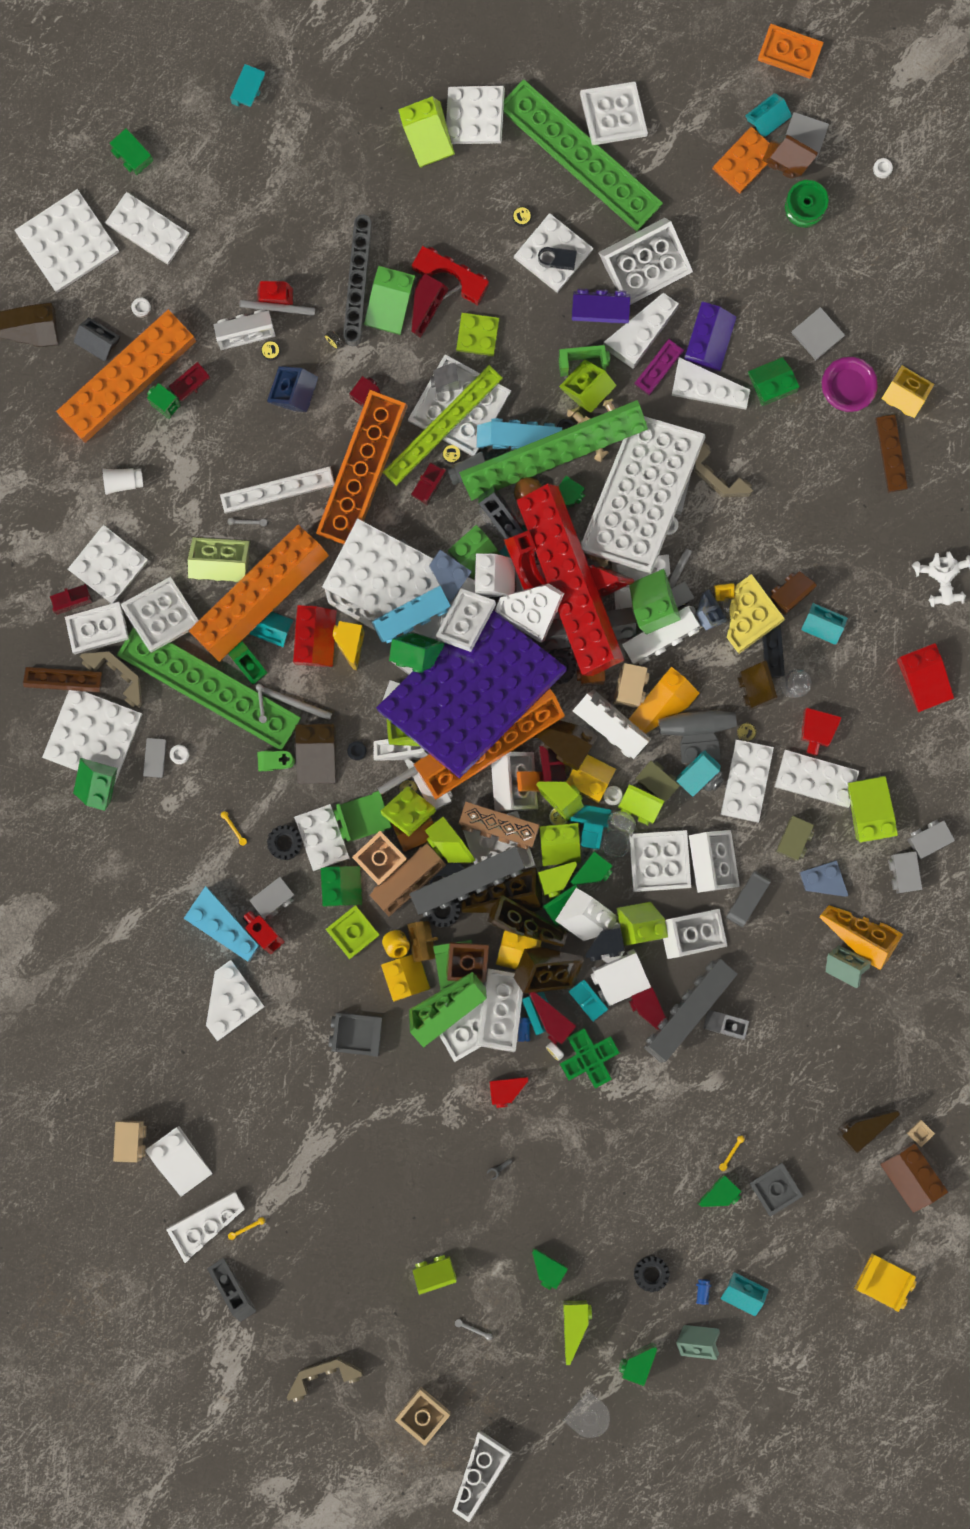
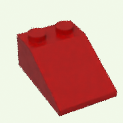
[897,643,954,713]

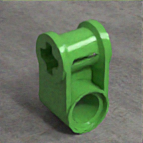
[257,751,295,771]

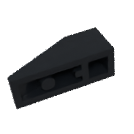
[478,486,525,539]

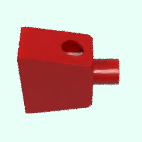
[257,281,293,305]
[801,708,842,755]
[243,911,285,954]

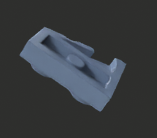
[429,550,472,602]
[696,589,728,630]
[800,861,848,897]

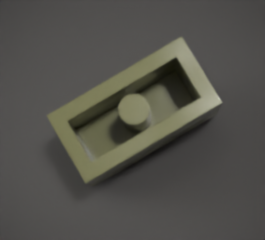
[635,761,680,804]
[775,816,815,861]

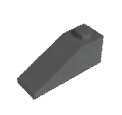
[207,1258,256,1322]

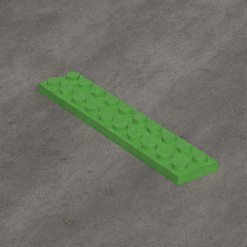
[503,79,663,232]
[459,400,648,501]
[117,627,301,751]

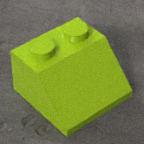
[559,359,616,413]
[536,782,584,821]
[618,784,664,826]
[425,817,476,863]
[539,823,581,866]
[538,861,577,898]
[616,902,668,946]
[412,1254,457,1295]

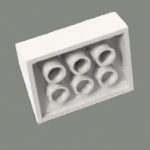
[598,218,693,305]

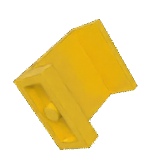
[854,1254,917,1312]

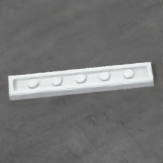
[220,467,335,514]

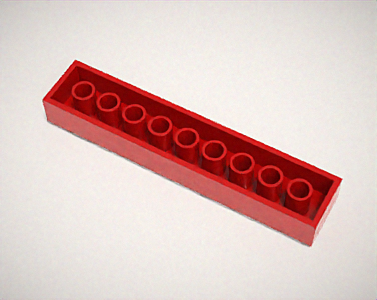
[516,484,624,676]

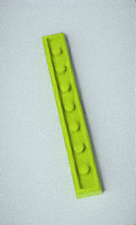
[383,365,503,486]

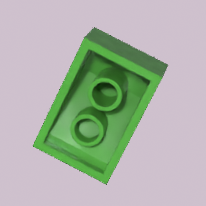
[364,266,416,335]
[629,569,681,635]

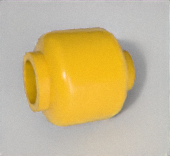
[382,930,410,959]

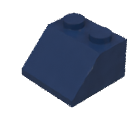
[267,366,318,412]

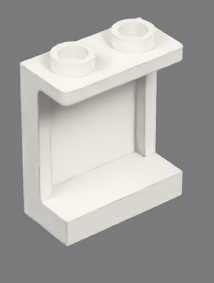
[590,949,651,1006]

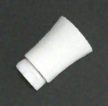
[103,468,143,495]

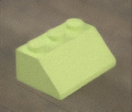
[188,537,250,582]

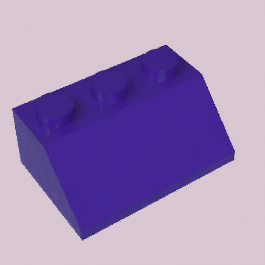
[572,289,630,323]
[684,302,736,371]

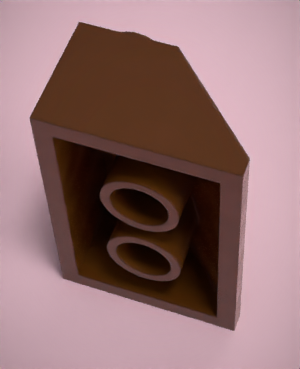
[880,1142,948,1213]

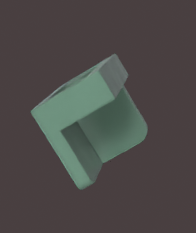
[826,945,871,988]
[676,1325,720,1360]

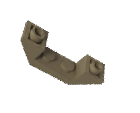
[694,442,753,498]
[79,652,142,708]
[287,1357,363,1402]

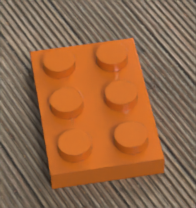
[758,24,824,79]
[712,127,770,194]

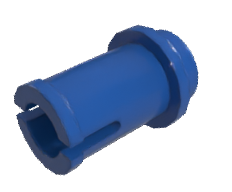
[518,1017,531,1042]
[696,1279,712,1305]

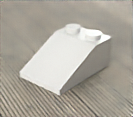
[663,909,727,959]
[145,1127,213,1196]

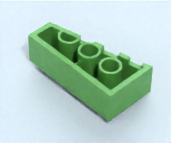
[409,972,487,1048]

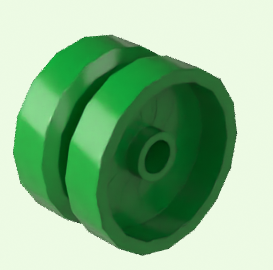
[784,180,829,228]

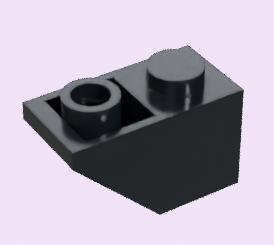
[585,928,625,961]

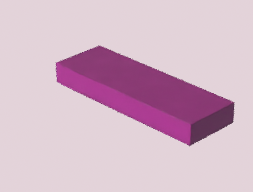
[634,339,684,395]

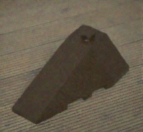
[0,303,58,347]
[533,720,598,771]
[462,867,542,913]
[487,895,568,947]

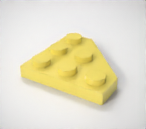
[727,574,785,654]

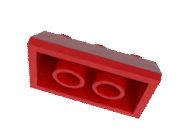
[293,605,337,667]

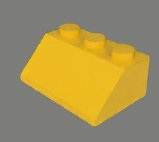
[333,621,365,670]

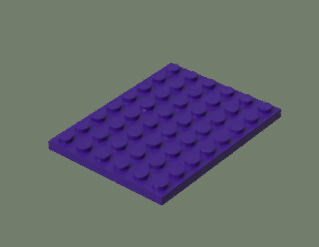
[376,610,567,779]

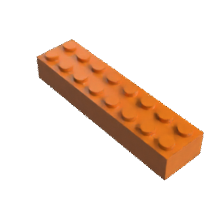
[56,309,196,443]
[316,390,408,544]
[189,525,329,662]
[413,688,565,800]

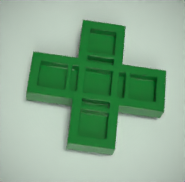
[559,1028,619,1089]

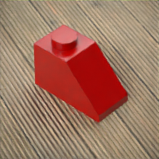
[489,1077,528,1108]

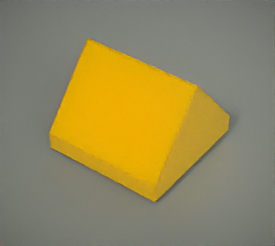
[714,583,735,602]

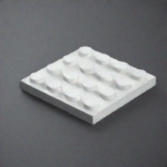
[15,189,119,293]
[408,355,511,456]
[42,690,142,785]

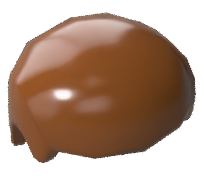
[514,477,542,502]

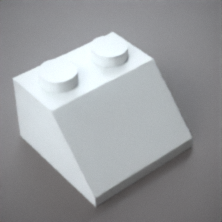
[475,554,515,597]

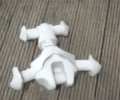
[912,551,970,607]

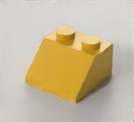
[882,365,934,418]
[566,755,616,803]
[496,931,541,969]
[381,955,430,1002]

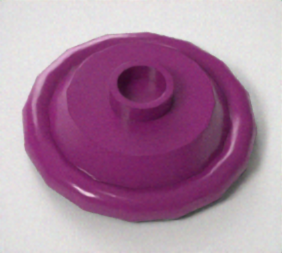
[821,356,878,412]

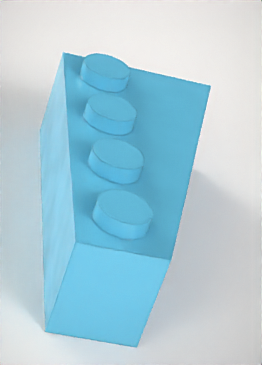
[476,418,562,450]
[371,586,451,644]
[184,886,260,962]

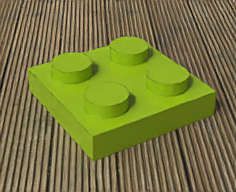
[456,313,499,356]
[381,786,436,836]
[326,905,380,959]

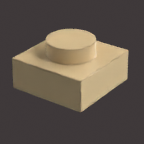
[907,1120,935,1147]

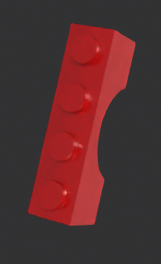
[412,246,489,305]
[504,530,548,590]

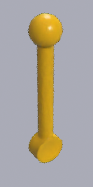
[221,811,247,846]
[719,1135,745,1171]
[228,1217,265,1240]

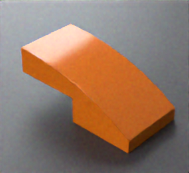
[517,771,544,792]

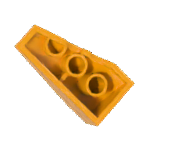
[629,667,699,734]
[820,905,903,970]

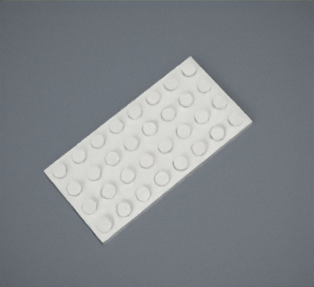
[581,416,705,573]
[322,519,489,639]

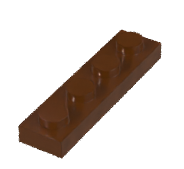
[875,415,908,493]
[23,667,103,692]

